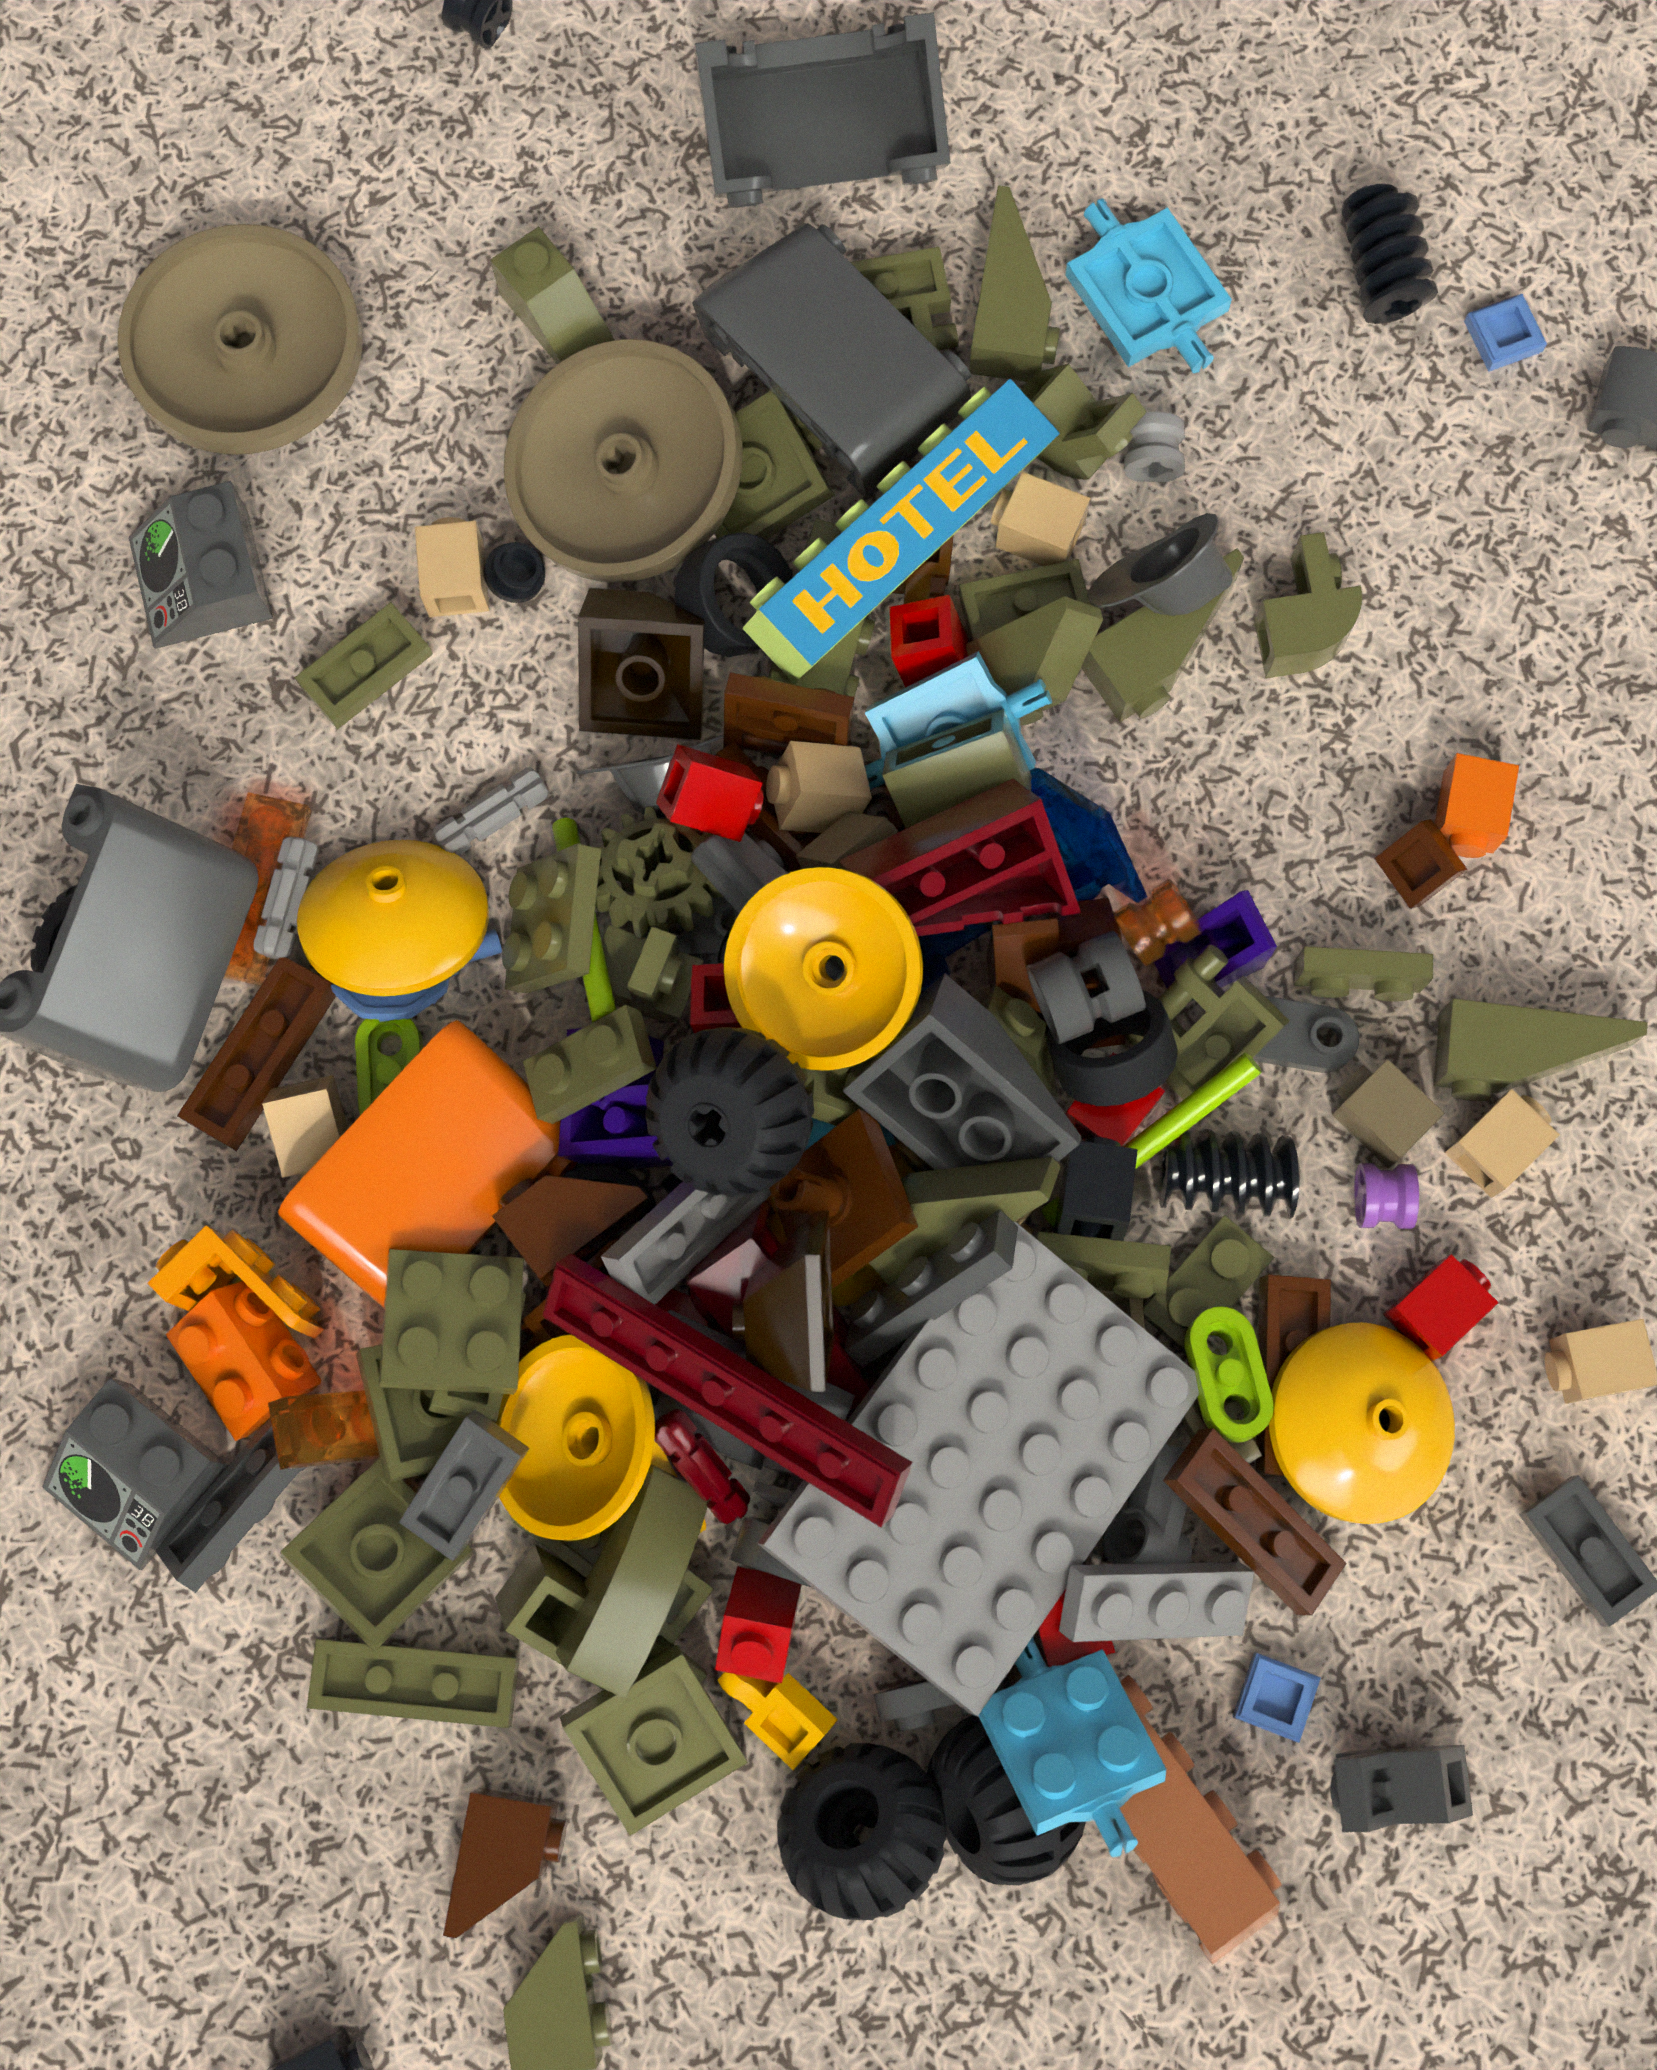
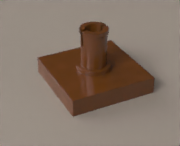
[769,1109,919,1289]

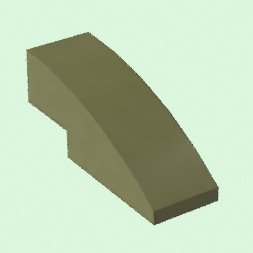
[555,1464,710,1699]

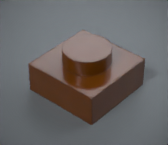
[1374,819,1468,909]

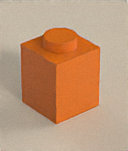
[1434,753,1519,858]

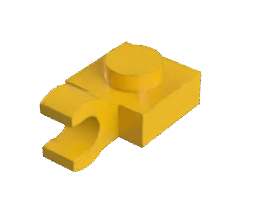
[718,1672,838,1770]

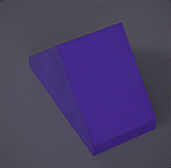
[1149,890,1277,1001]

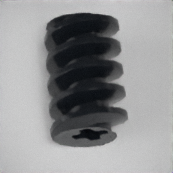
[1341,184,1438,324]
[1159,1129,1300,1219]

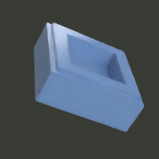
[1464,294,1547,372]
[1232,1652,1321,1743]

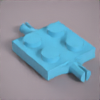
[1065,199,1232,373]
[865,651,1052,790]
[979,1637,1167,1857]

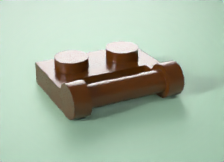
[723,672,854,757]

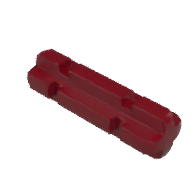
[654,1409,750,1524]

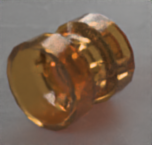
[1114,879,1203,966]

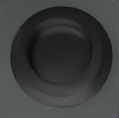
[484,542,545,603]

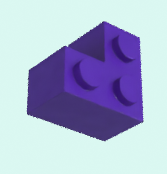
[558,1028,673,1170]

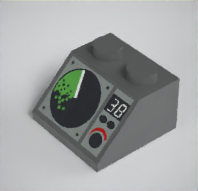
[128,481,273,649]
[42,1377,228,1570]

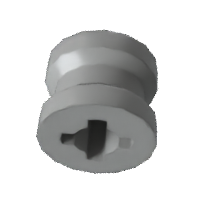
[1124,412,1185,482]

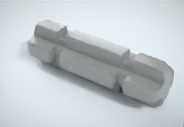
[433,767,549,855]
[253,837,319,959]

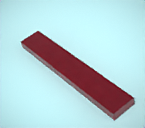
[542,1253,913,1528]

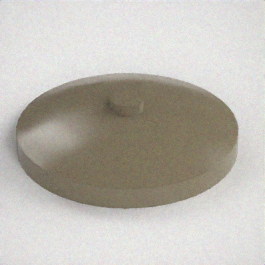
[118,224,363,455]
[504,339,743,583]

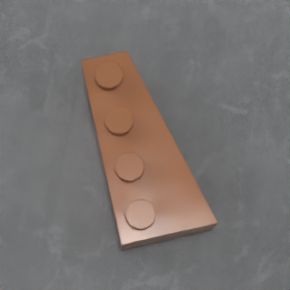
[1120,1675,1282,1965]

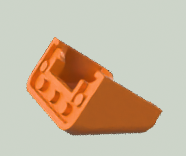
[278,1020,578,1308]

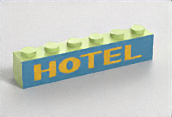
[742,379,1060,684]

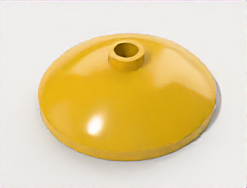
[297,840,489,996]
[724,867,923,1071]
[1269,1322,1455,1524]
[495,1335,655,1541]

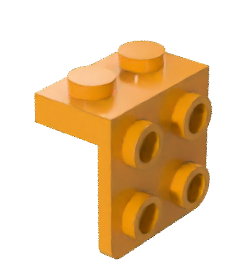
[147,1225,324,1339]

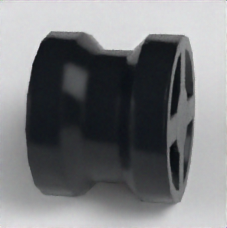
[441,0,513,49]

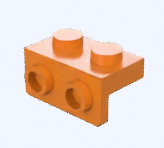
[165,1281,321,1441]

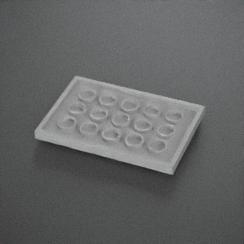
[757,1222,1199,1716]

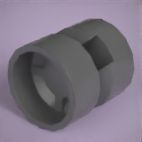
[1026,930,1145,1044]

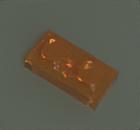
[268,1390,380,1470]

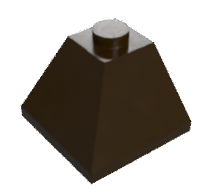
[578,588,705,740]
[732,1210,835,1392]

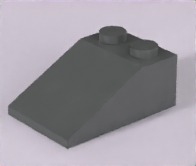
[843,973,1081,1170]

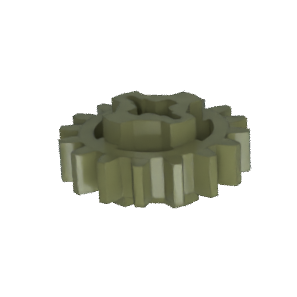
[595,807,723,938]

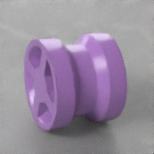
[1354,1163,1419,1229]

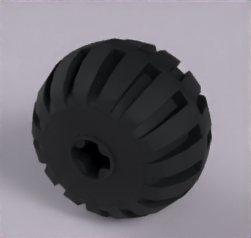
[645,1027,814,1196]
[927,1715,1086,1886]
[777,1743,947,1920]

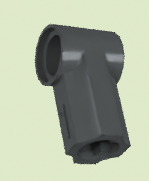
[1102,1444,1192,1564]

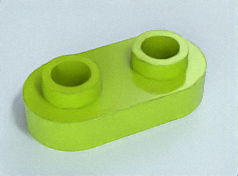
[355,1019,423,1115]
[1184,1307,1274,1443]

